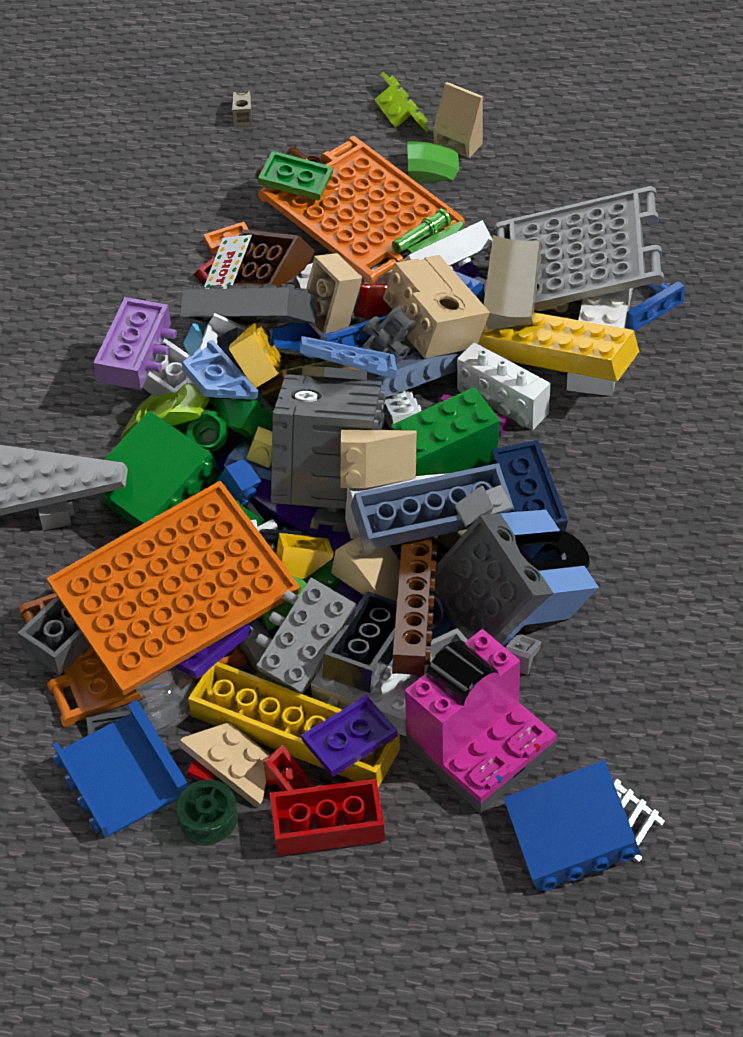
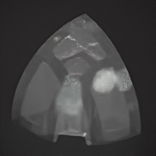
[136,667,197,735]

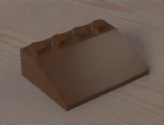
[233,229,315,288]

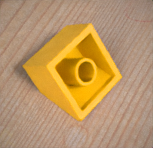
[276,533,334,579]

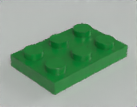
[258,151,334,201]

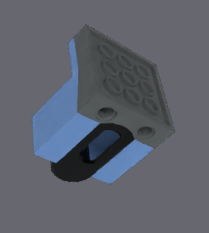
[430,510,599,647]

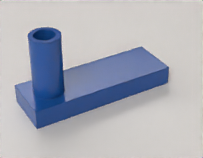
[627,281,685,331]

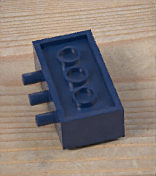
[489,439,568,539]

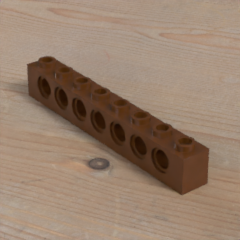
[392,536,438,676]

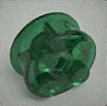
[177,779,238,844]

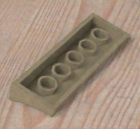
[484,235,541,330]

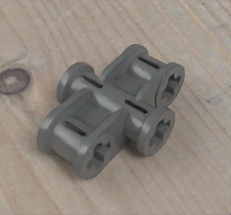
[361,307,416,363]

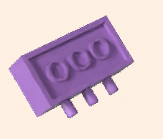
[94,297,177,390]

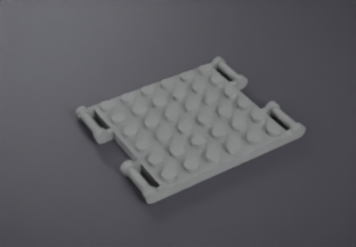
[495,186,664,310]

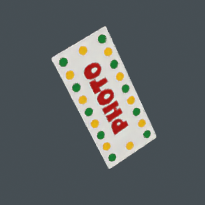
[204,235,252,289]

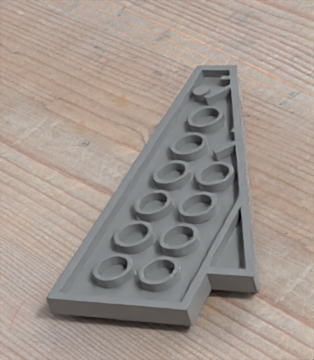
[0,445,128,515]

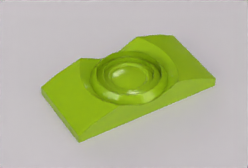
[121,384,211,439]

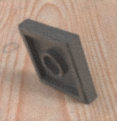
[302,366,367,380]

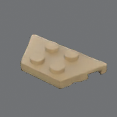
[178,722,271,808]

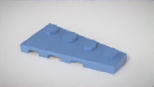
[300,336,397,379]

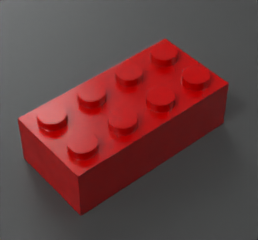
[270,778,385,856]

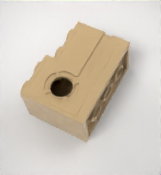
[383,255,490,359]

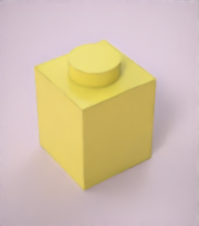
[246,426,272,468]

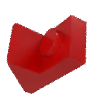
[263,745,315,791]

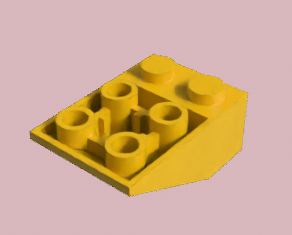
[229,323,281,388]

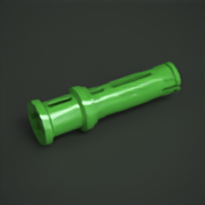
[392,208,451,253]

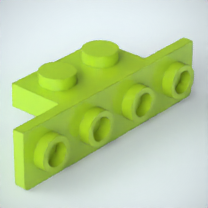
[374,72,429,132]

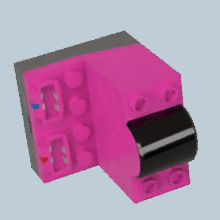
[405,629,557,814]

